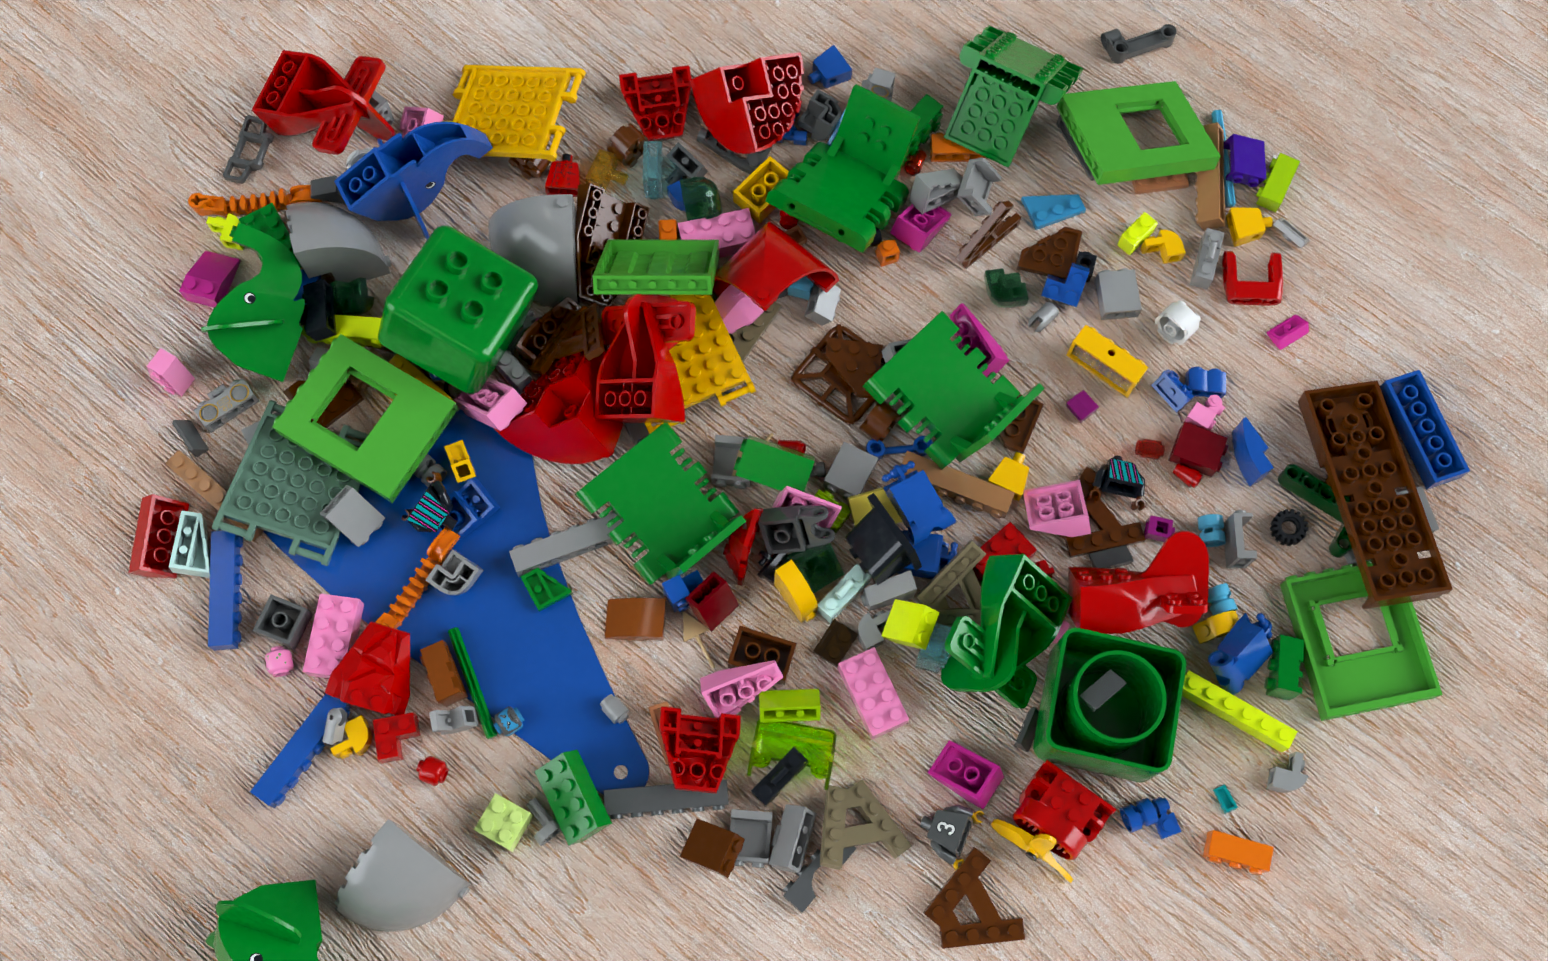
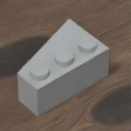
[909,169,963,214]

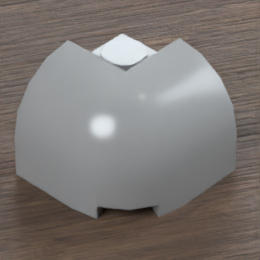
[425,549,484,595]

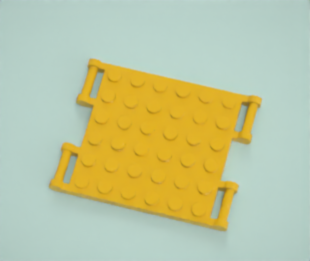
[442,65,586,162]
[601,295,756,434]

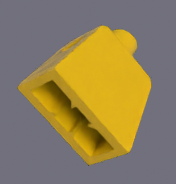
[1225,207,1273,247]
[988,452,1029,501]

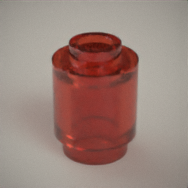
[1135,438,1165,460]

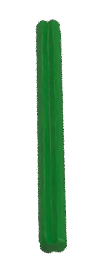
[448,627,497,739]

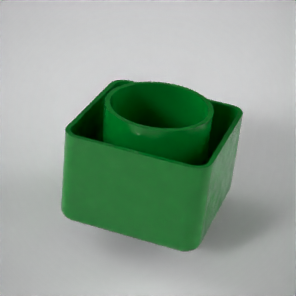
[378,225,538,394]
[1033,628,1186,783]

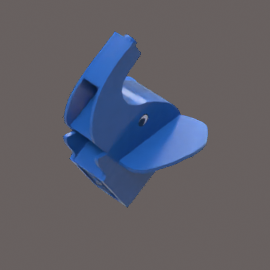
[334,121,493,240]

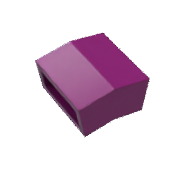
[1066,390,1099,423]

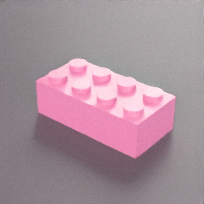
[677,208,756,258]
[453,378,527,431]
[302,594,364,679]
[837,647,909,740]

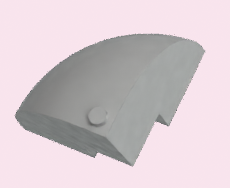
[488,194,580,307]
[286,202,392,288]
[335,819,471,932]

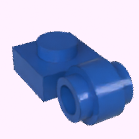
[1152,797,1182,839]

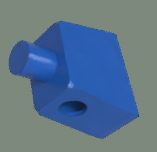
[807,45,852,88]

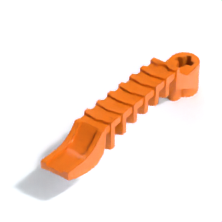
[188,185,322,218]
[375,527,461,629]

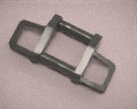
[223,115,274,184]

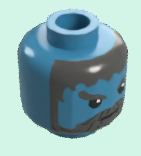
[493,706,525,736]

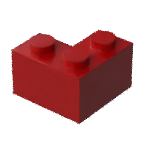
[373,712,421,764]

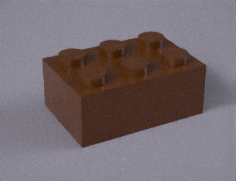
[727,626,797,686]

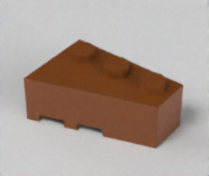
[420,640,468,707]

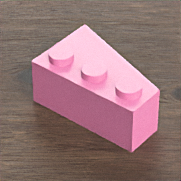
[146,348,195,397]

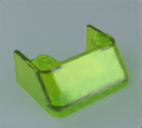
[747,719,837,790]

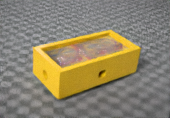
[1066,325,1149,398]

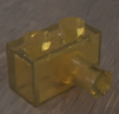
[585,148,629,193]

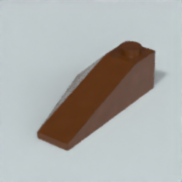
[515,296,582,366]

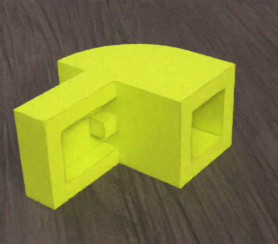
[206,213,244,251]

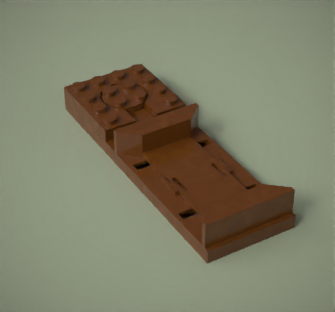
[1298,380,1453,609]

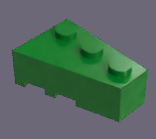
[1264,634,1304,701]

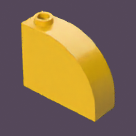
[774,559,818,623]

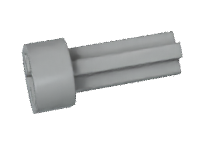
[526,798,561,846]

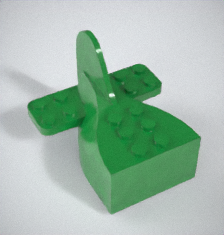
[941,554,1072,708]

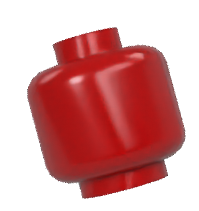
[416,756,449,786]

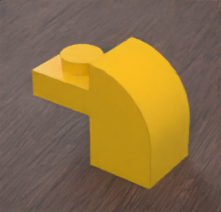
[1140,230,1186,264]
[444,440,476,483]
[1192,611,1239,644]
[330,715,372,759]

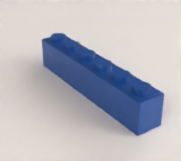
[208,530,243,651]
[250,694,352,808]

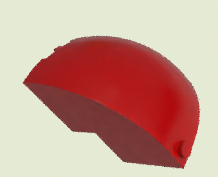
[690,52,804,154]
[494,351,623,464]

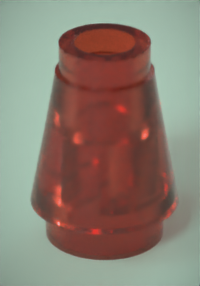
[904,150,927,176]

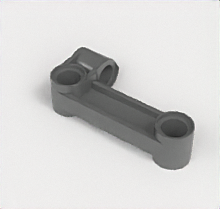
[1101,24,1177,64]

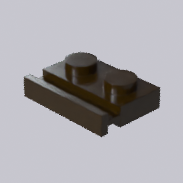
[813,619,858,668]

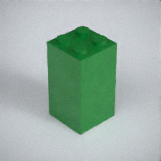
[734,435,815,492]

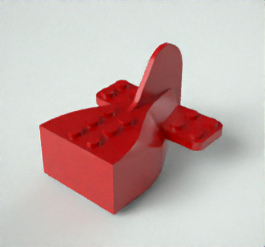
[251,50,395,155]
[595,294,696,423]
[1068,531,1209,634]

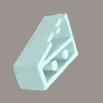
[169,511,210,578]

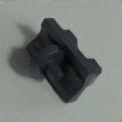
[757,550,791,583]

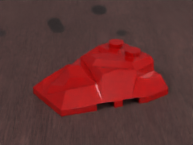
[619,65,692,142]
[723,508,763,586]
[325,621,410,715]
[659,706,741,794]

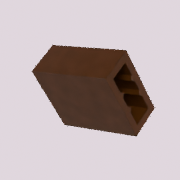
[680,819,745,878]

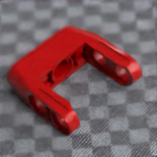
[1222,251,1283,306]

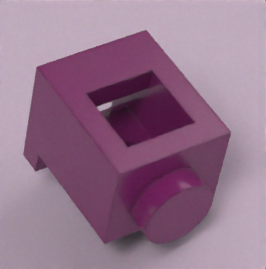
[1144,515,1175,542]

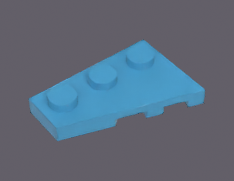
[1021,194,1086,230]

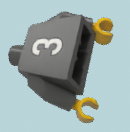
[921,805,984,870]

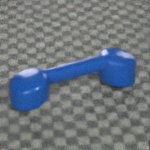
[866,436,932,460]

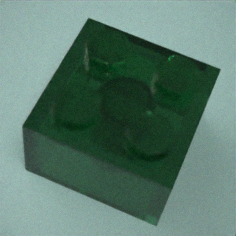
[788,537,844,593]

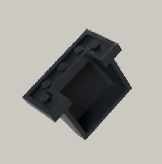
[845,493,922,585]

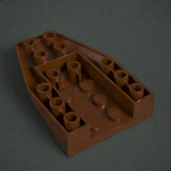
[575,183,650,307]

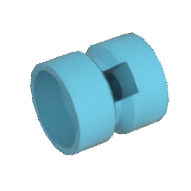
[1197,514,1226,547]
[1207,583,1238,616]

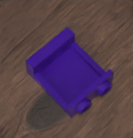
[1224,134,1266,187]

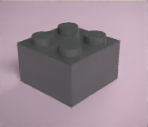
[252,594,313,650]

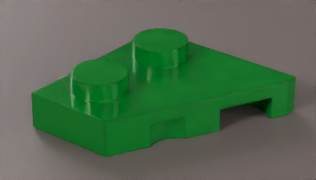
[521,568,573,612]

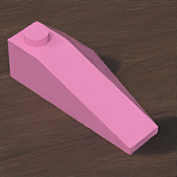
[400,106,444,138]
[715,285,764,334]
[700,660,783,718]

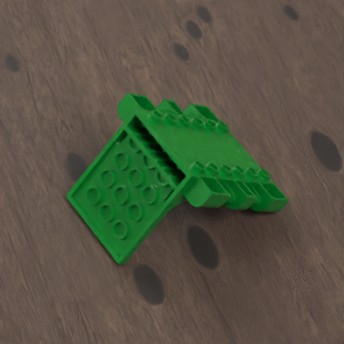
[944,25,1084,168]
[765,84,921,253]
[863,311,1045,469]
[575,423,746,585]

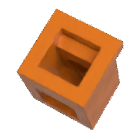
[875,239,900,267]

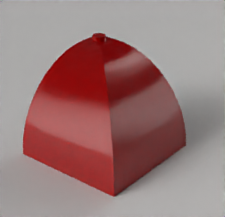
[712,221,839,311]

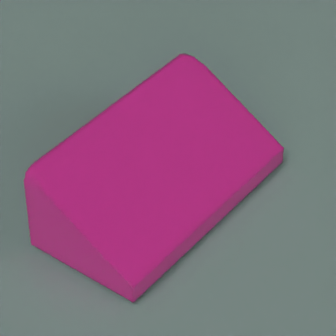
[1267,314,1309,350]

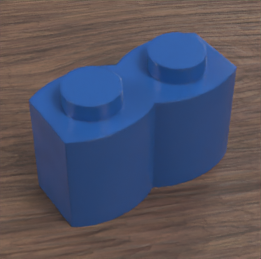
[1185,367,1226,398]

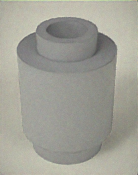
[600,694,629,724]

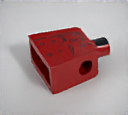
[545,154,581,197]

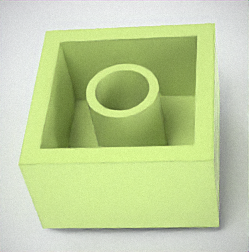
[474,793,534,852]

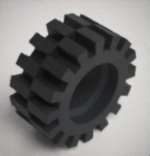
[1270,509,1309,546]

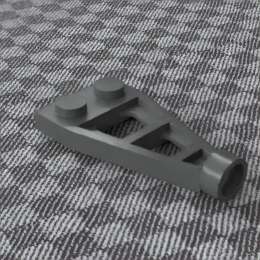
[697,128,772,174]

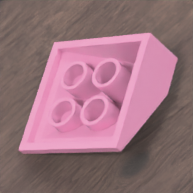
[1023,480,1091,537]
[772,486,842,538]

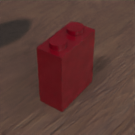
[1168,421,1228,477]
[685,571,739,632]

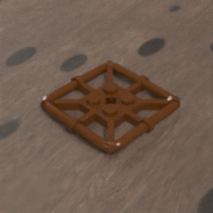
[791,324,885,425]

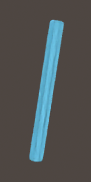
[1211,110,1236,207]

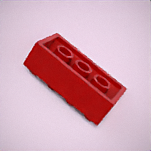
[128,494,189,579]

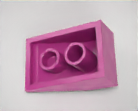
[890,204,952,253]
[179,251,241,308]
[928,740,1005,809]

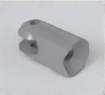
[1028,302,1059,332]
[322,708,347,745]

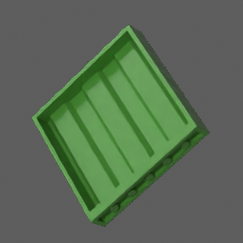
[593,239,719,295]

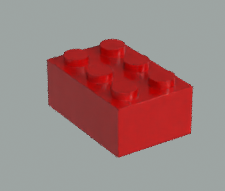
[972,521,1037,582]

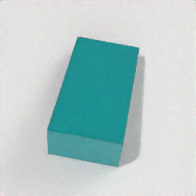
[1213,785,1238,814]

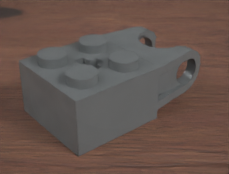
[758,505,835,554]

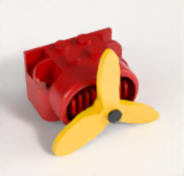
[991,760,1117,883]

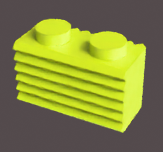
[1117,212,1158,255]

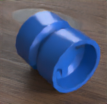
[1120,798,1158,833]

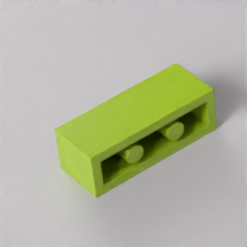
[1256,153,1300,213]
[759,689,821,722]

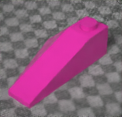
[949,303,1010,377]

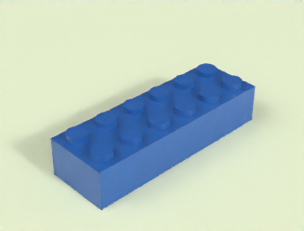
[1380,370,1470,490]

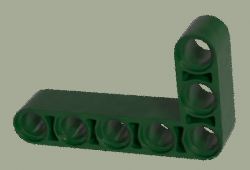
[1278,464,1352,558]

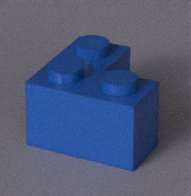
[1041,263,1090,307]
[662,570,703,613]

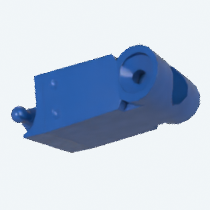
[882,461,957,546]
[897,530,958,579]
[1208,613,1273,695]

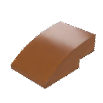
[604,598,666,641]

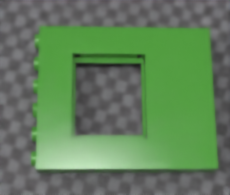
[1056,81,1221,185]
[272,334,459,503]
[1280,561,1443,721]

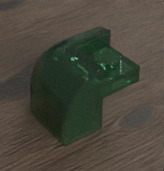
[680,177,723,221]
[984,268,1029,308]
[329,277,374,316]

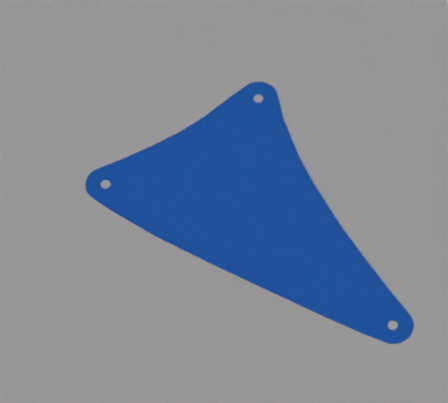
[263,393,649,795]

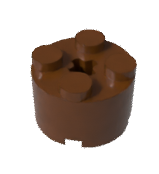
[607,123,650,168]
[508,148,551,179]
[859,401,902,442]

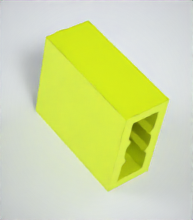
[881,599,940,650]

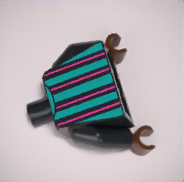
[1087,455,1146,511]
[402,471,458,532]

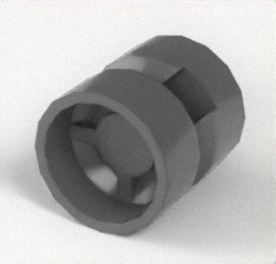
[413,453,447,488]

